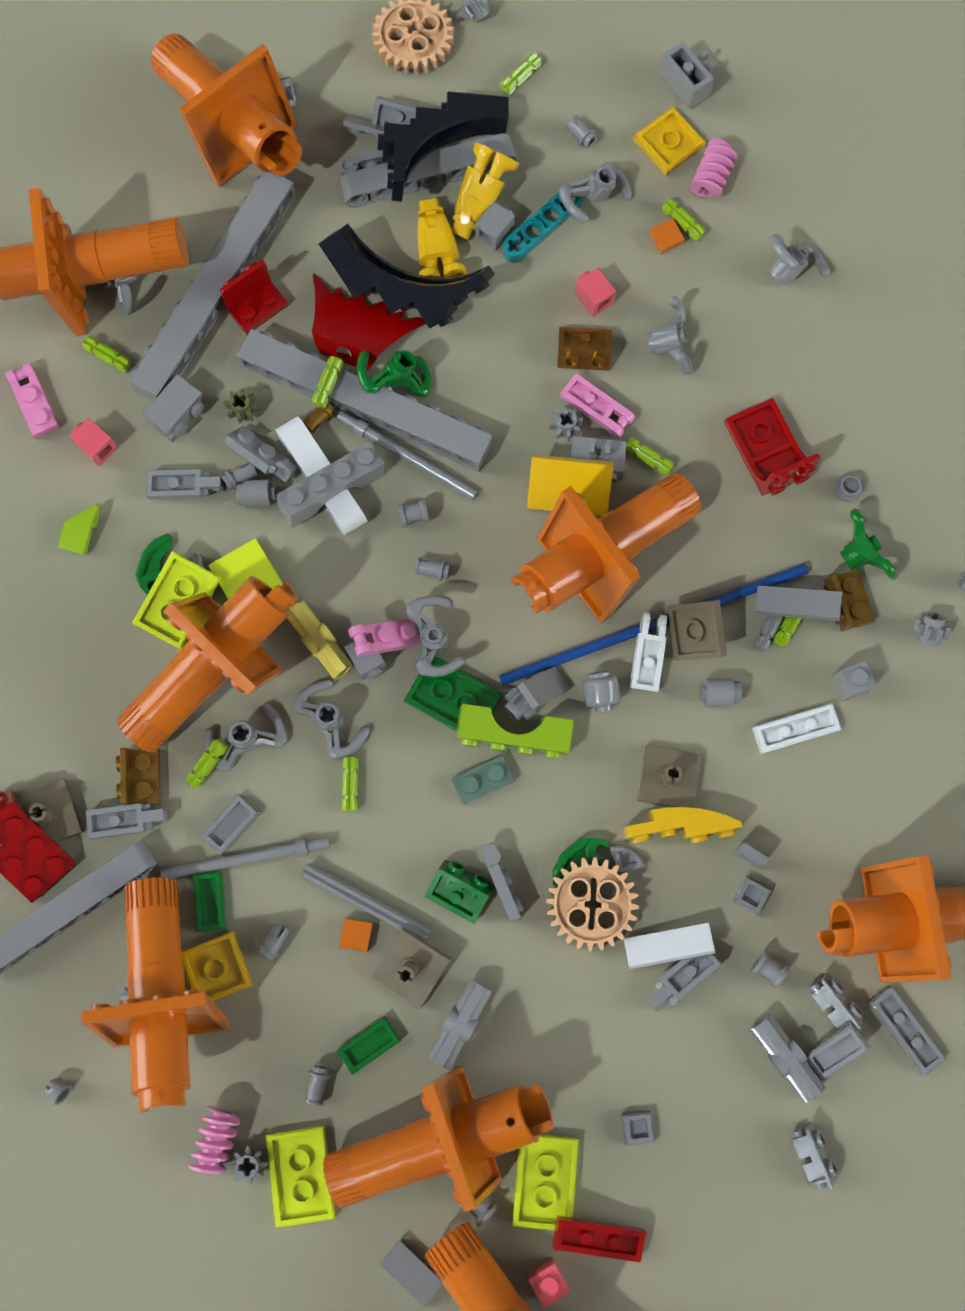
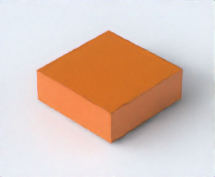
[649,218,685,254]
[339,918,373,952]

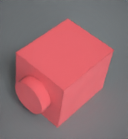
[575,268,616,317]
[69,418,118,466]
[527,1257,570,1308]

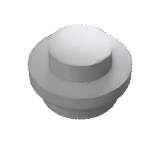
[835,475,863,502]

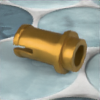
[302,403,335,434]

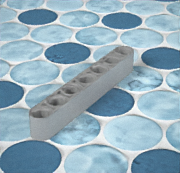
[339,133,517,208]
[0,841,158,974]

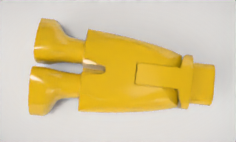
[451,142,519,240]
[417,198,467,277]

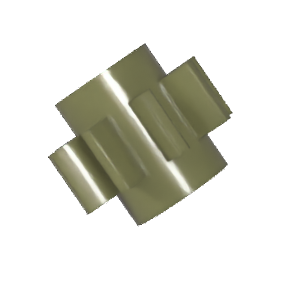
[224,388,259,424]

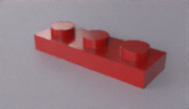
[552,1215,646,1263]

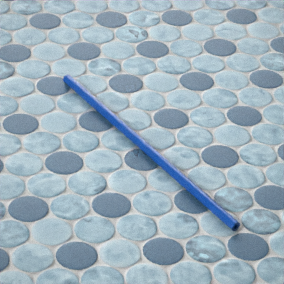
[499,564,808,686]

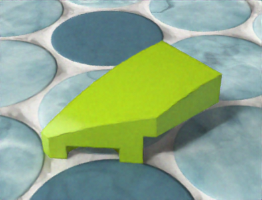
[58,504,101,555]

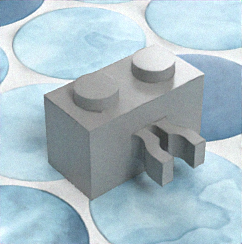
[659,41,718,109]
[570,436,627,483]

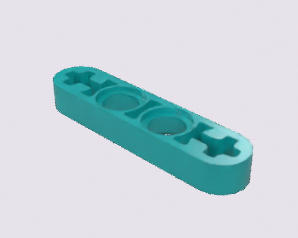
[503,192,582,262]

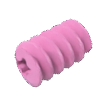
[690,138,738,198]
[188,1106,241,1174]

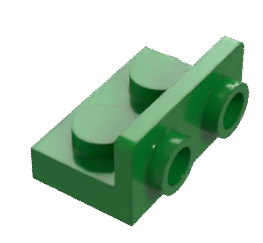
[424,859,494,924]

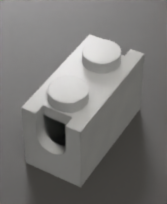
[142,375,206,442]

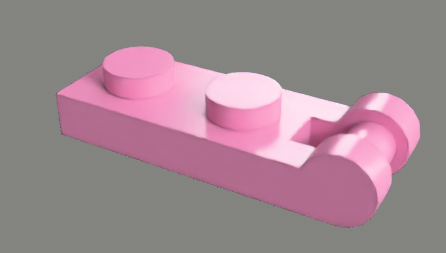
[5,362,60,439]
[560,373,635,439]
[348,618,421,657]

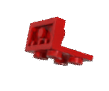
[220,259,289,335]

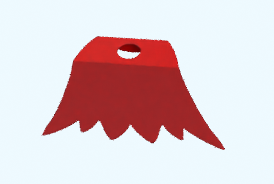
[311,274,426,370]

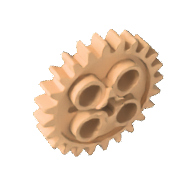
[372,0,454,75]
[546,857,639,951]

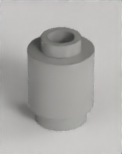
[236,479,278,508]
[699,678,741,707]

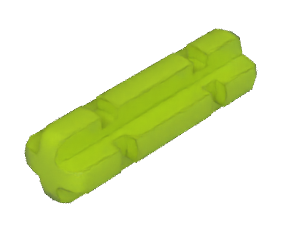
[500,53,542,95]
[662,198,706,241]
[82,336,132,372]
[312,356,343,408]
[626,437,674,475]
[773,617,802,648]
[186,738,228,788]
[342,757,359,812]

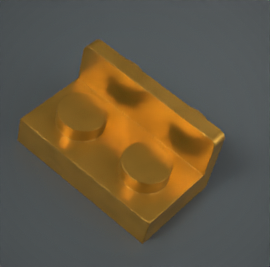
[557,327,612,371]
[824,570,875,632]
[116,747,161,805]

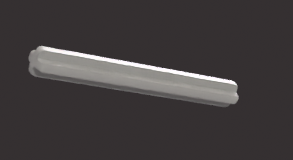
[302,864,431,941]

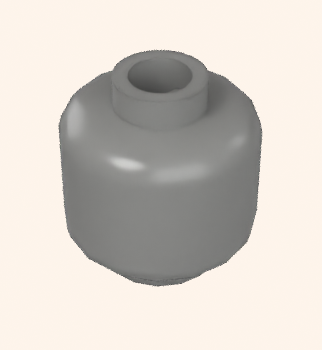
[582,671,620,713]

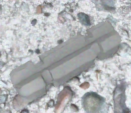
[753,615,783,652]

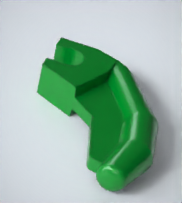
[135,533,172,595]
[553,838,610,887]

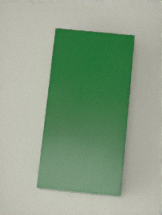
[193,872,227,932]
[337,1016,401,1075]

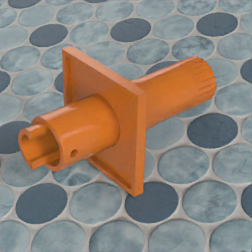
[151,33,302,187]
[0,188,189,337]
[511,473,701,624]
[117,576,298,752]
[816,855,965,983]
[81,877,229,1113]
[323,1065,554,1212]
[425,1222,531,1311]

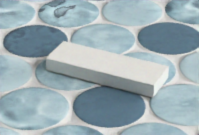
[752,703,842,754]
[624,923,715,969]

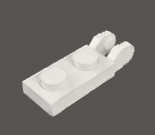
[629,612,667,692]

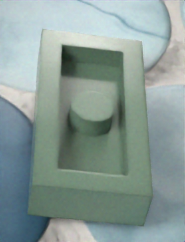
[452,755,514,805]

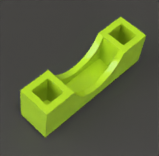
[455,704,574,759]

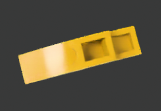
[623,807,743,844]

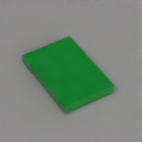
[403,656,503,731]

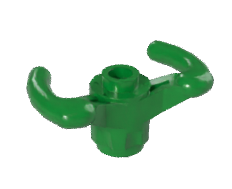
[357,350,432,397]
[840,509,899,580]

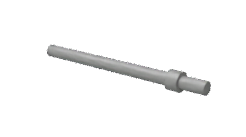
[337,410,478,500]
[160,837,330,879]

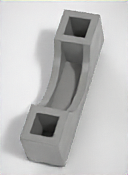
[276,442,384,528]

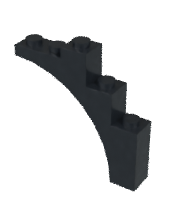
[377,91,509,202]
[319,223,495,329]

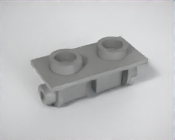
[809,973,863,1031]
[791,1122,838,1191]

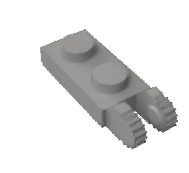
[482,844,524,923]

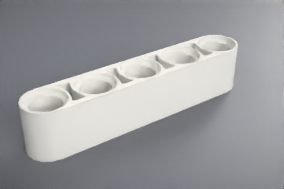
[275,416,368,536]

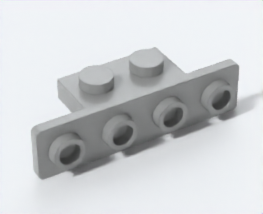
[343,96,446,150]

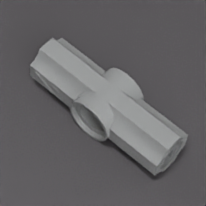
[428,980,492,1071]
[750,1014,826,1103]

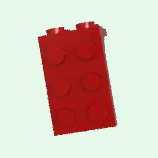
[724,398,821,496]
[0,789,76,903]

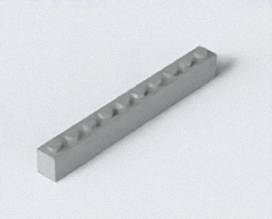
[129,172,296,401]
[237,329,492,472]

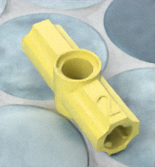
[287,601,353,681]

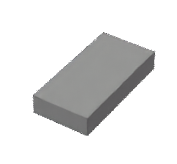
[517,667,571,709]
[200,794,261,856]
[805,1022,870,1081]
[380,1239,443,1307]

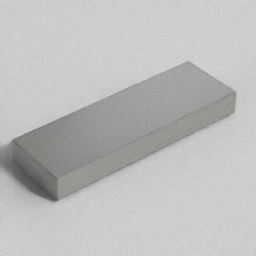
[755,585,842,621]
[867,986,946,1076]

